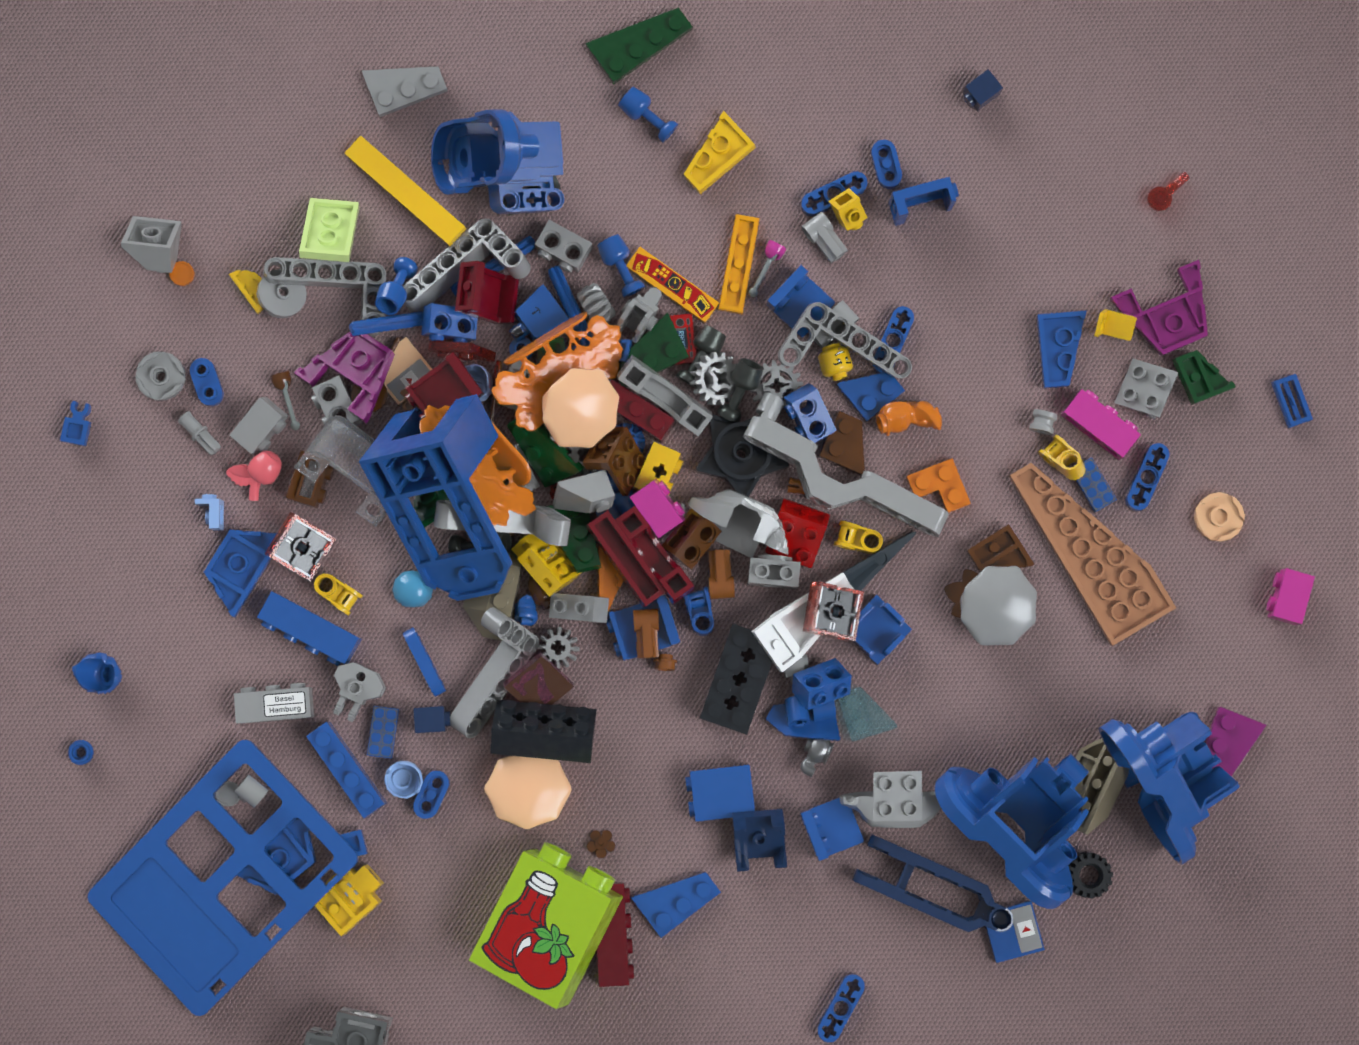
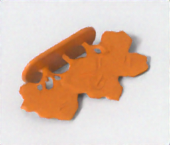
[491,312,623,431]
[419,405,536,526]

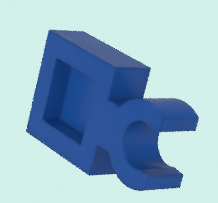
[60,401,91,446]

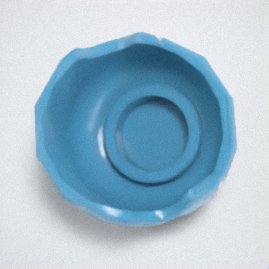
[392,570,433,607]

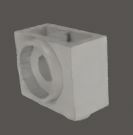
[747,555,801,590]

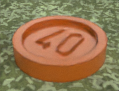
[169,261,195,286]

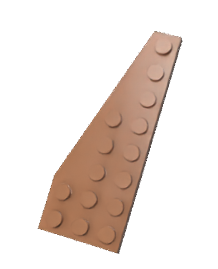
[1009,463,1176,646]

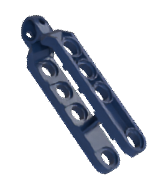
[852,834,1014,932]

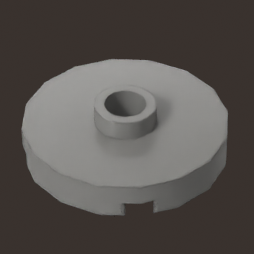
[256,269,307,319]
[135,352,186,401]

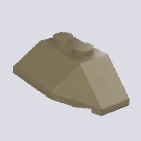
[463,542,523,641]
[1075,738,1129,835]

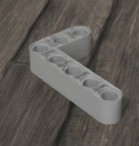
[403,218,531,313]
[263,257,386,337]
[778,302,912,378]
[434,500,571,546]
[450,607,539,738]

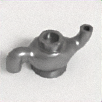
[800,738,835,777]

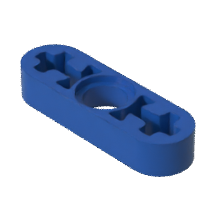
[801,171,868,217]
[872,306,914,374]
[1125,443,1170,511]
[403,627,446,697]
[817,974,865,1042]

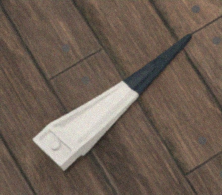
[751,531,916,672]

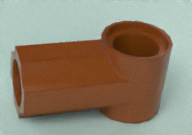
[708,549,735,600]
[633,608,659,658]

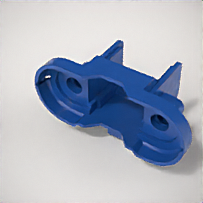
[431,109,565,214]
[1099,712,1240,865]
[935,753,1089,909]

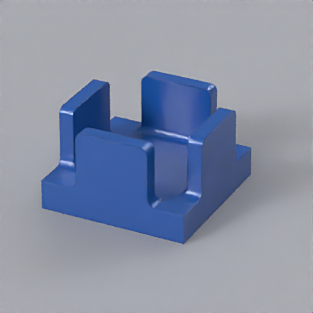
[849,595,912,665]

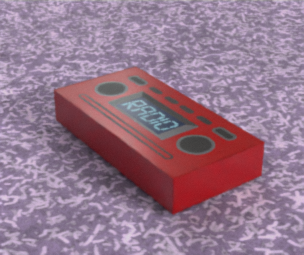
[670,313,696,365]

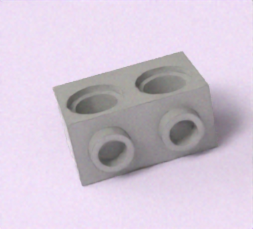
[535,220,593,273]
[311,375,363,435]
[549,593,609,623]

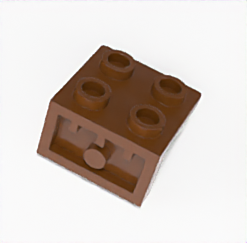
[582,427,645,496]

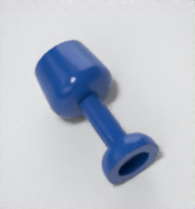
[618,86,679,143]
[597,234,645,298]
[375,257,418,315]

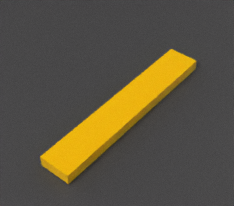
[344,136,466,247]

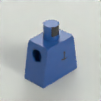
[509,284,569,342]

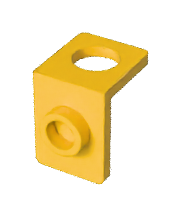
[1094,309,1137,341]

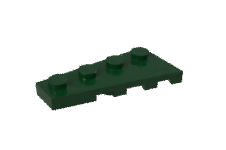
[585,7,693,84]

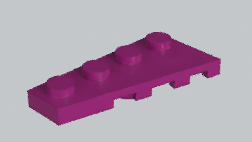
[1205,707,1267,809]

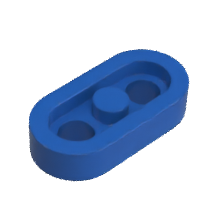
[871,140,902,189]
[190,358,224,407]
[413,771,450,819]

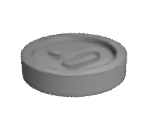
[216,781,240,806]

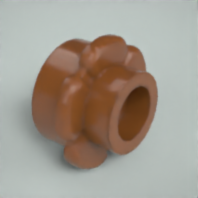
[653,654,678,671]

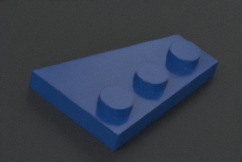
[631,872,721,938]

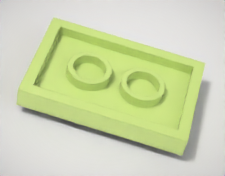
[299,198,359,262]

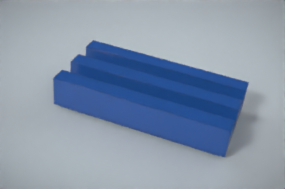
[1271,374,1313,429]

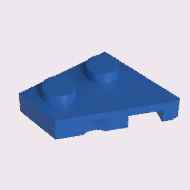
[837,373,905,422]

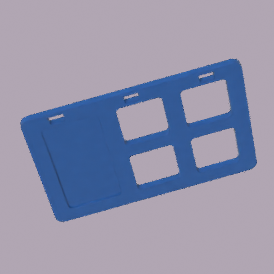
[88,740,358,1016]

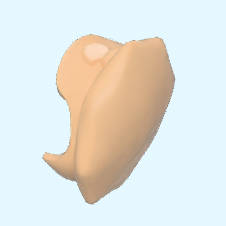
[542,368,619,448]
[484,756,571,829]

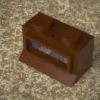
[286,450,335,509]

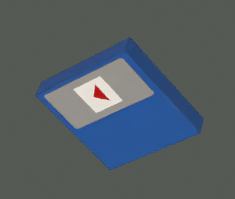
[983,901,1045,963]

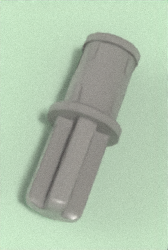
[178,411,221,456]

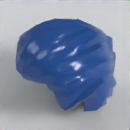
[72,652,122,694]

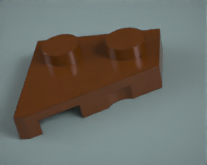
[819,411,865,476]
[966,524,1034,572]

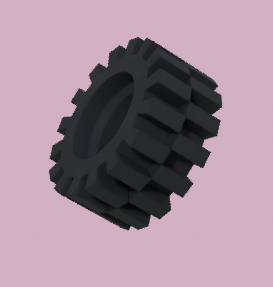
[1068,852,1113,899]

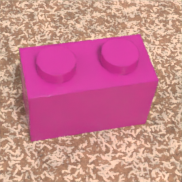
[630,478,685,538]
[1266,568,1315,626]

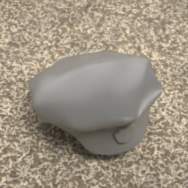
[960,566,1037,646]

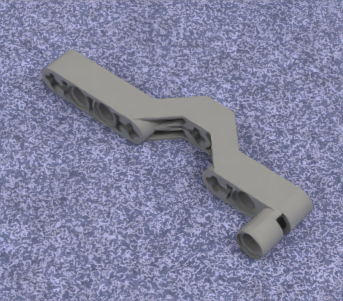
[743,392,949,537]

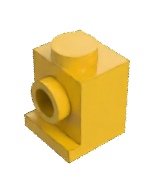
[829,188,868,231]

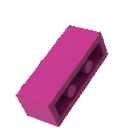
[1060,389,1141,460]

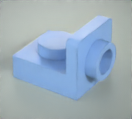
[195,494,224,531]

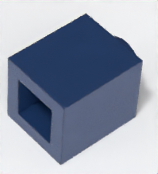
[963,69,1003,111]
[414,706,451,733]

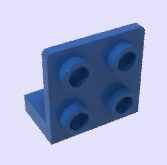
[766,265,835,338]
[800,798,864,861]

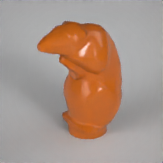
[876,401,942,436]

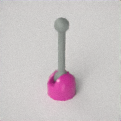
[748,240,786,297]

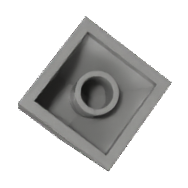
[121,216,182,273]
[553,470,615,513]

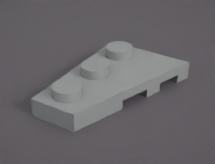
[362,66,448,117]

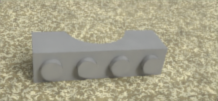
[617,355,713,436]

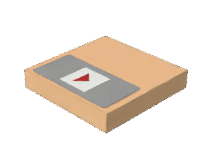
[384,337,432,406]

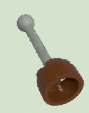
[270,371,300,430]

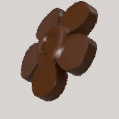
[587,830,616,858]

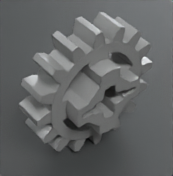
[690,352,738,405]
[750,360,803,414]

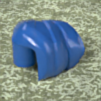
[514,595,538,626]

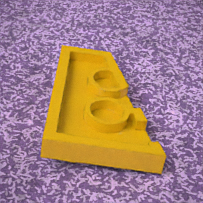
[684,111,756,194]

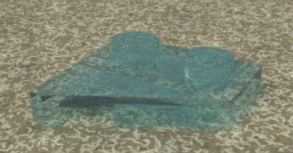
[838,687,898,742]

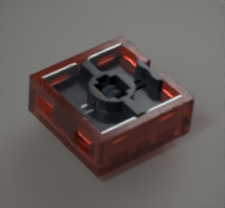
[265,512,336,582]
[802,581,864,642]

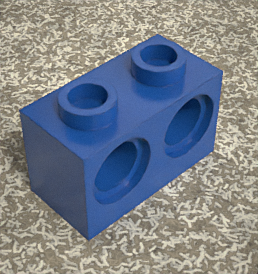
[421,303,478,345]
[784,383,837,443]
[792,658,852,710]

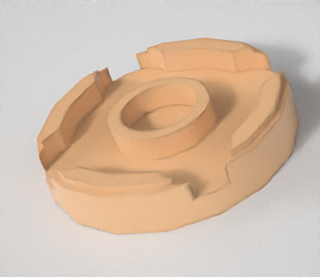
[1194,492,1245,542]

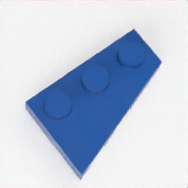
[1037,310,1087,389]

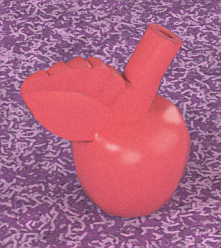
[226,450,282,501]

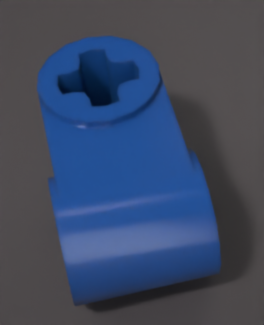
[684,586,714,636]

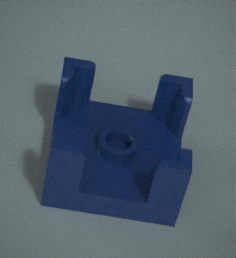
[732,809,787,872]

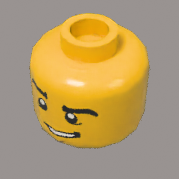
[818,343,853,381]

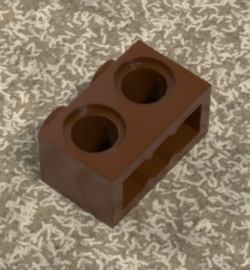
[662,508,722,570]

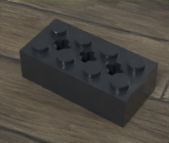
[699,624,772,735]
[490,700,597,763]

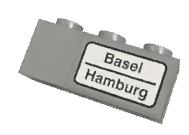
[234,683,314,724]

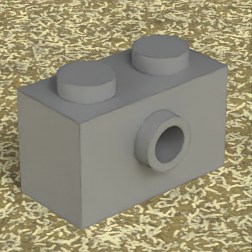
[230,397,289,454]

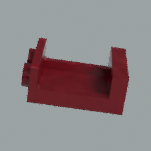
[455,261,519,325]
[405,352,484,419]

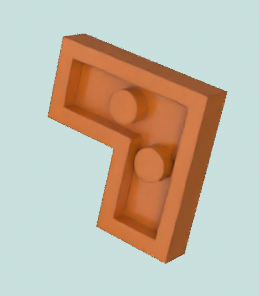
[906,458,971,513]

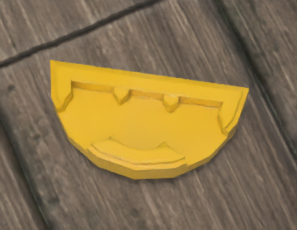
[229,270,264,314]

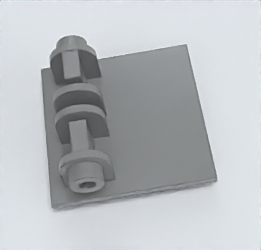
[1114,358,1178,419]

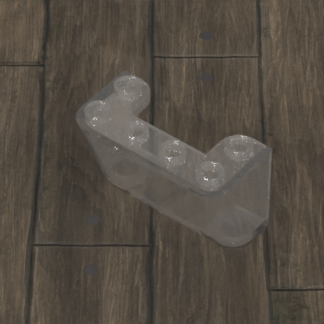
[294,415,386,527]

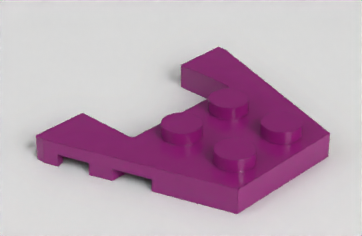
[1110,260,1208,356]
[294,332,395,424]

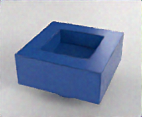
[341,829,368,856]

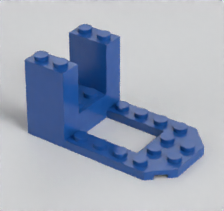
[359,394,512,601]

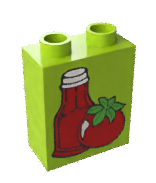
[469,842,623,1009]

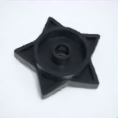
[696,415,789,497]

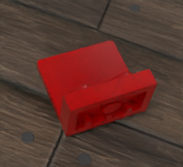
[766,499,830,568]

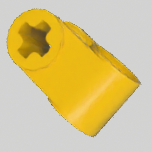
[1038,434,1086,480]
[833,521,883,554]
[314,574,363,616]

